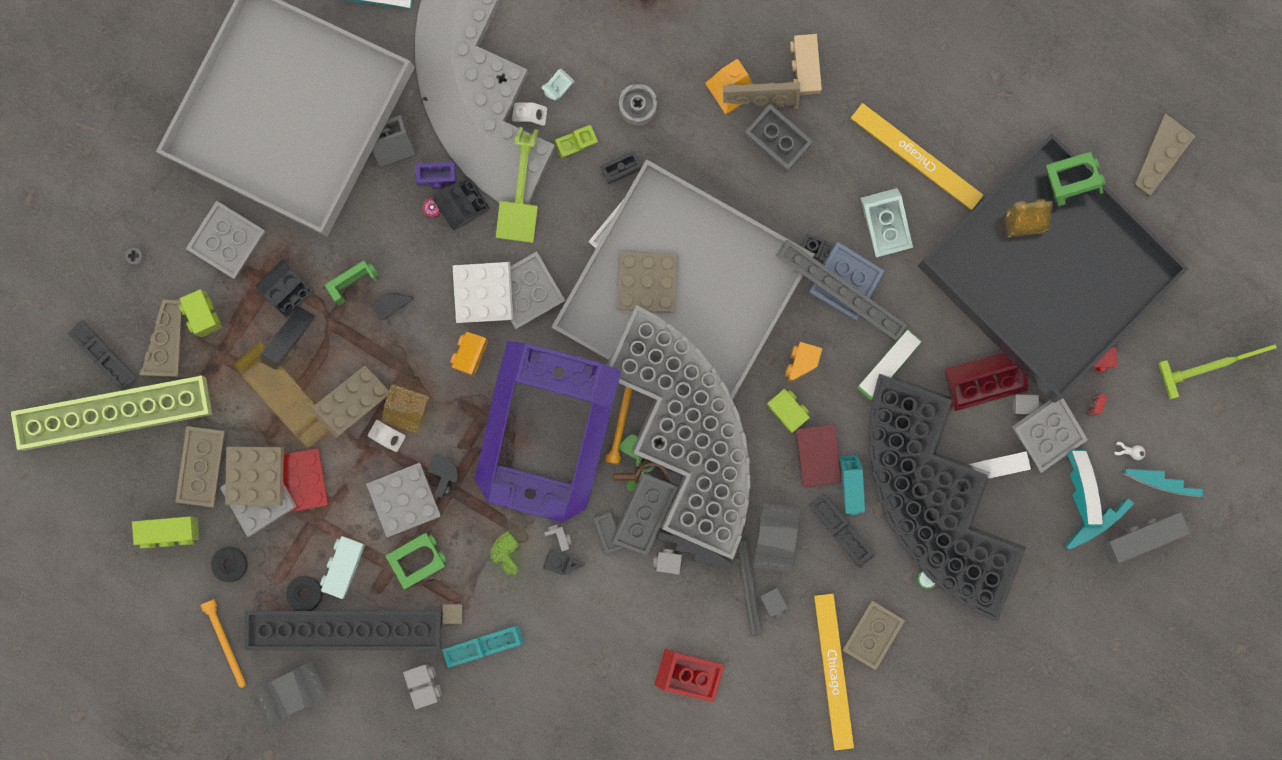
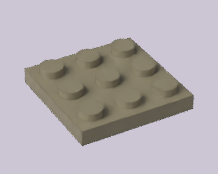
[617,252,678,312]
[225,447,284,506]

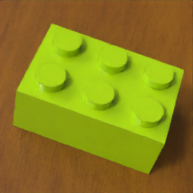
[132,517,199,549]

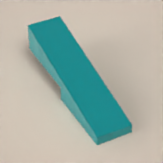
[442,625,525,668]

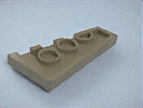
[723,82,800,110]
[1134,113,1195,197]
[139,299,183,377]

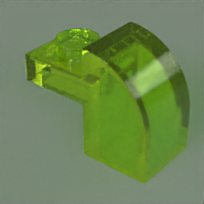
[491,531,520,576]

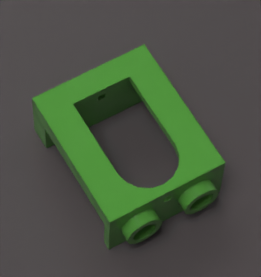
[1046,152,1105,206]
[325,261,379,305]
[386,533,447,590]

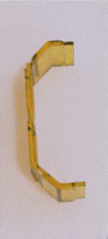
[234,341,329,448]

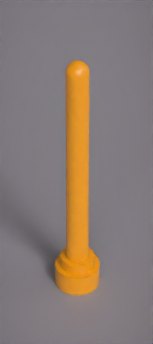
[605,386,633,465]
[200,599,246,688]

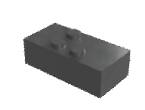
[1102,512,1190,563]

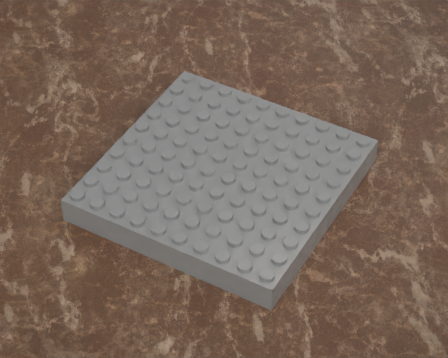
[156,0,415,237]
[551,159,815,400]

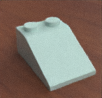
[860,188,913,257]

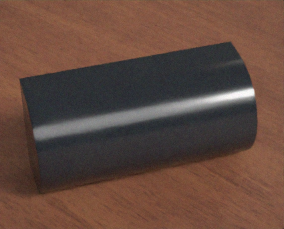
[600,151,642,185]

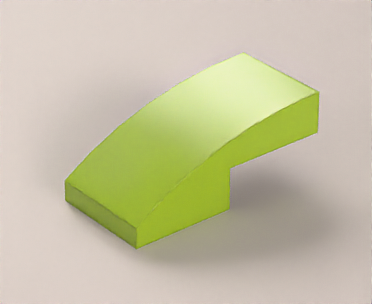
[554,125,598,159]

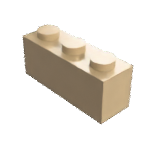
[790,34,822,95]

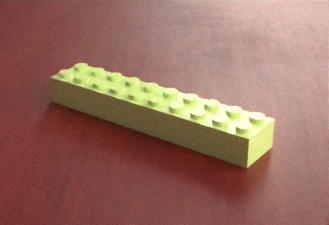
[11,376,212,451]

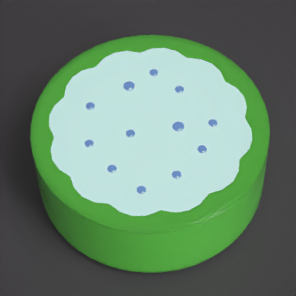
[917,570,936,589]

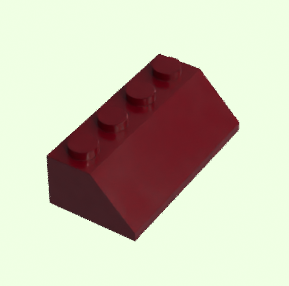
[944,352,1028,411]

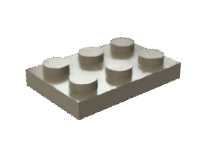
[842,600,905,670]

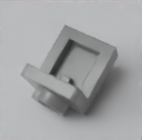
[544,524,572,551]

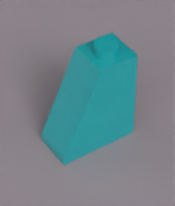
[839,455,865,515]

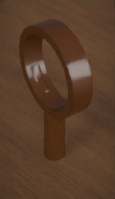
[613,460,668,484]

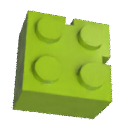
[179,289,222,337]

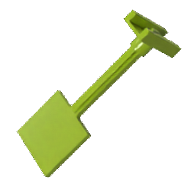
[496,127,539,243]
[1158,344,1277,399]

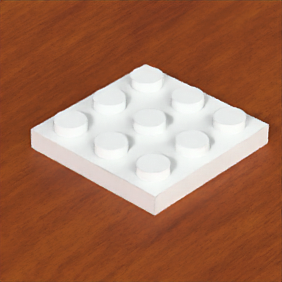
[453,262,514,323]

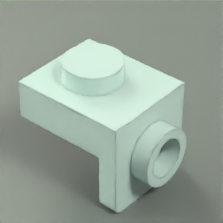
[541,69,575,100]

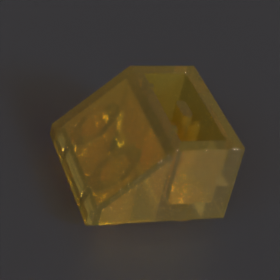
[1004,199,1053,237]
[381,384,430,434]

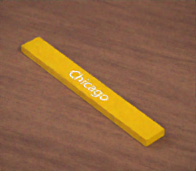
[851,103,983,211]
[814,594,854,750]

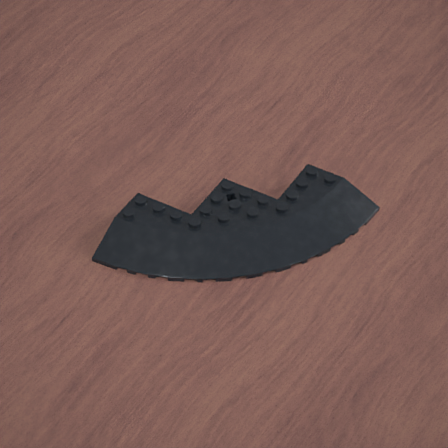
[869,374,1026,622]

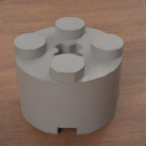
[619,84,657,126]

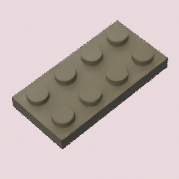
[310,366,391,439]
[175,426,226,508]

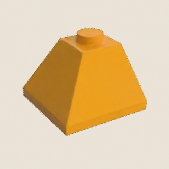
[705,59,752,115]

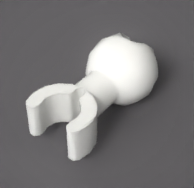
[1114,442,1145,460]

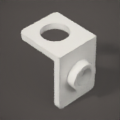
[512,102,547,126]
[368,420,406,452]

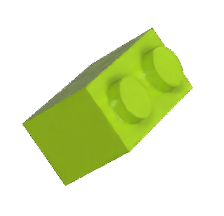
[766,389,810,433]

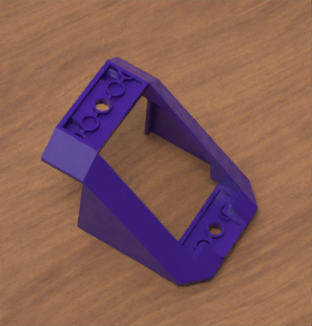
[475,341,621,523]

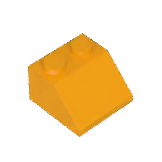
[450,332,489,377]

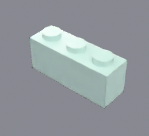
[320,536,365,599]

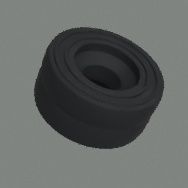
[211,547,248,582]
[286,576,323,611]

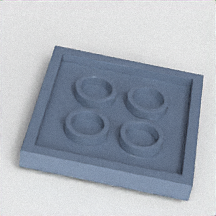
[807,242,884,320]

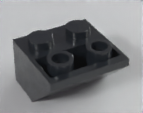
[433,178,490,231]
[255,260,314,318]

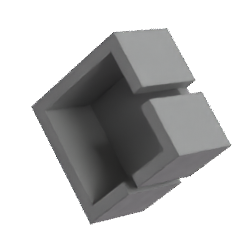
[403,663,442,710]

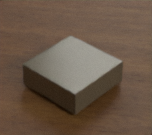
[442,604,463,624]

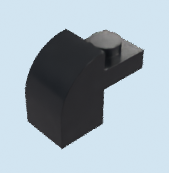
[428,454,459,498]

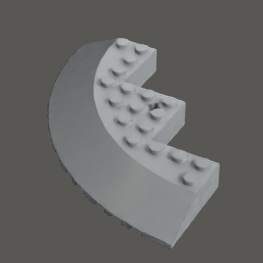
[415,0,555,204]
[607,305,750,559]

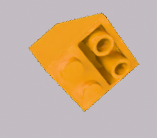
[785,342,822,383]

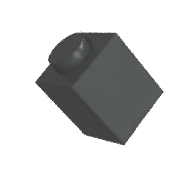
[759,587,788,619]

